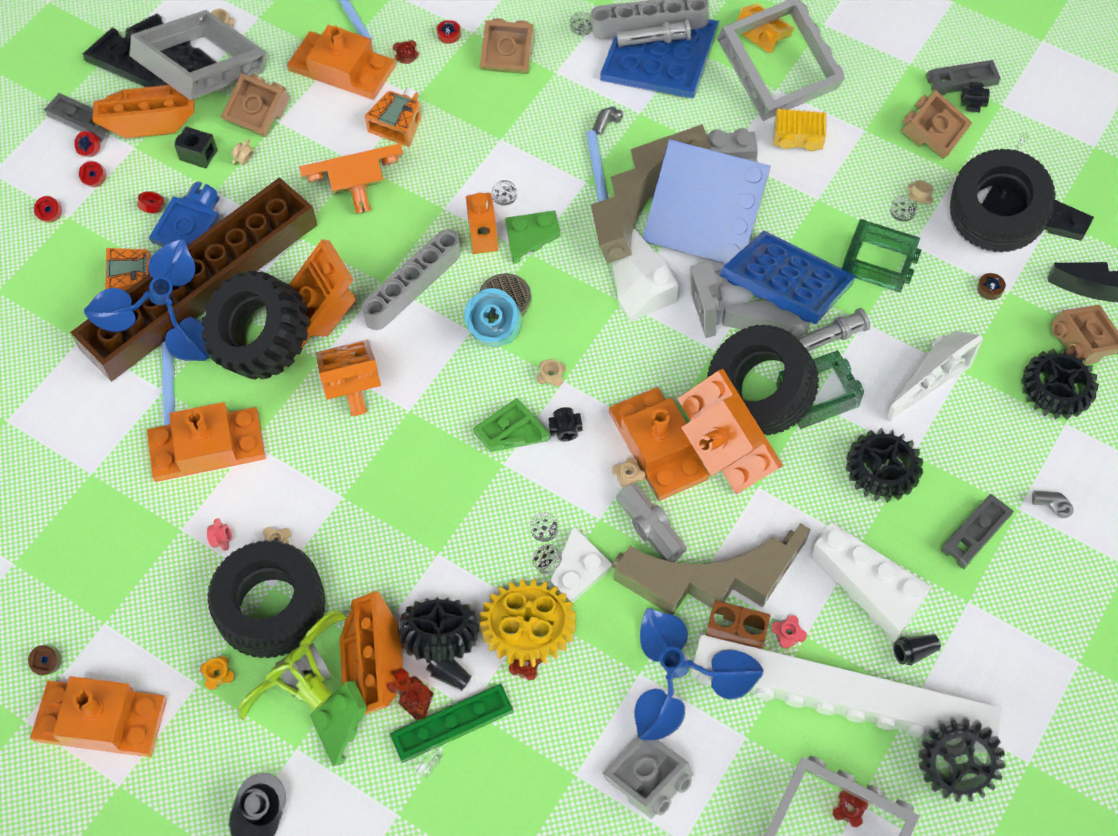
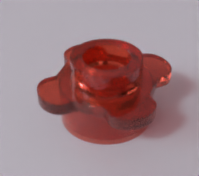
[393,40,419,64]
[509,659,542,681]
[832,791,868,828]

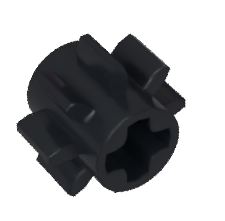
[960,82,990,113]
[548,407,583,442]

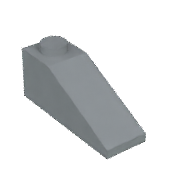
[722,300,810,338]

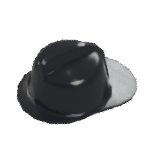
[228,773,286,836]

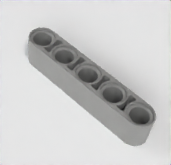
[591,0,709,38]
[362,229,461,330]

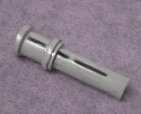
[617,18,691,47]
[798,308,871,351]

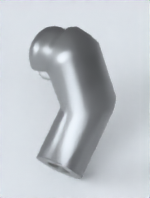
[592,106,623,135]
[1032,490,1074,518]

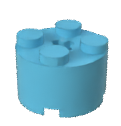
[464,288,522,347]

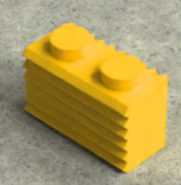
[773,108,827,151]

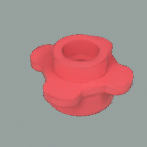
[207,518,232,551]
[772,615,807,649]

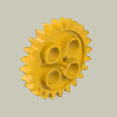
[480,579,576,667]

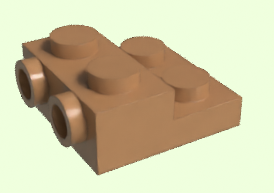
[480,18,535,74]
[221,73,290,137]
[901,90,972,159]
[1051,305,1118,365]

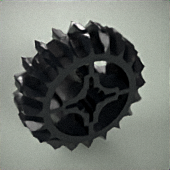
[1021,349,1099,420]
[846,428,923,503]
[398,596,479,664]
[918,716,1006,803]

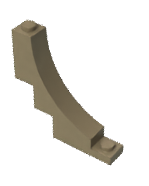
[591,124,711,263]
[612,523,810,615]

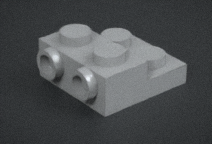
[706,128,758,162]
[690,261,722,338]
[602,737,693,820]

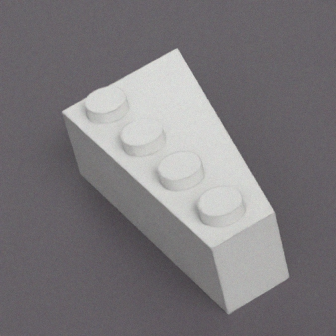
[811,522,932,644]

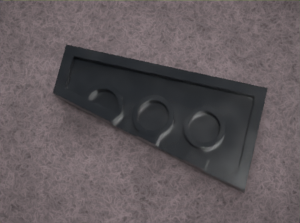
[125,13,217,72]
[83,27,169,87]
[982,185,1094,241]

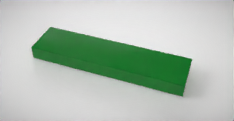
[389,683,514,763]

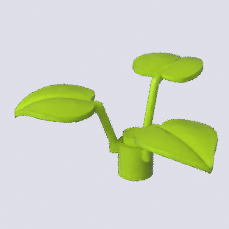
[237,610,347,721]

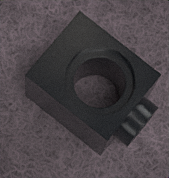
[174,126,218,169]

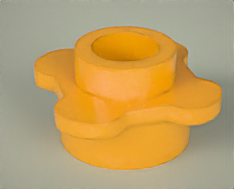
[200,656,234,690]

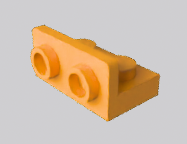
[737,3,794,53]

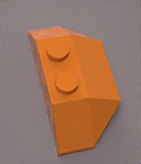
[92,85,195,138]
[339,591,405,715]

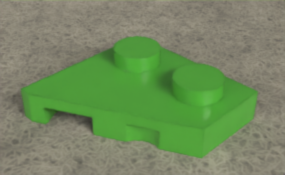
[505,210,560,264]
[473,398,550,452]
[310,681,367,766]

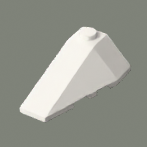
[612,227,679,322]
[886,331,983,423]

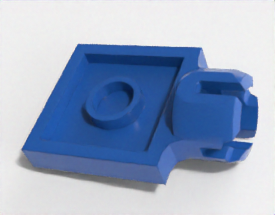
[149,181,221,247]

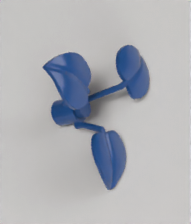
[84,239,210,361]
[634,608,764,741]

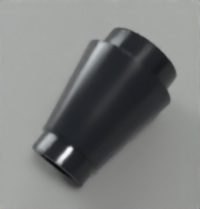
[893,634,941,666]
[426,658,472,691]

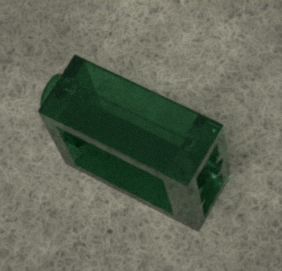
[842,219,922,293]
[776,350,864,429]

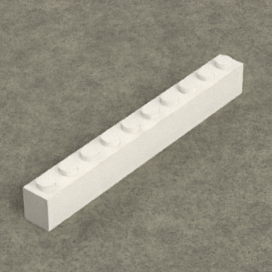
[691,634,1002,753]

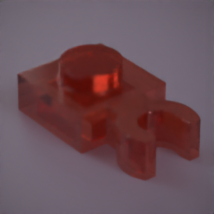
[386,668,434,720]

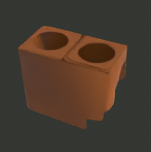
[706,600,771,649]

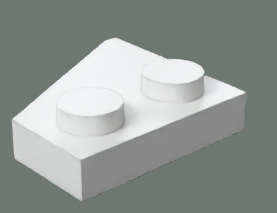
[550,527,613,603]

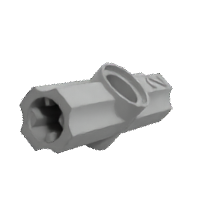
[616,483,687,562]

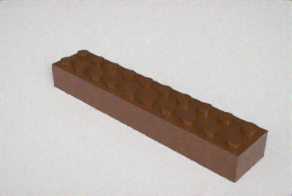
[70,177,317,382]

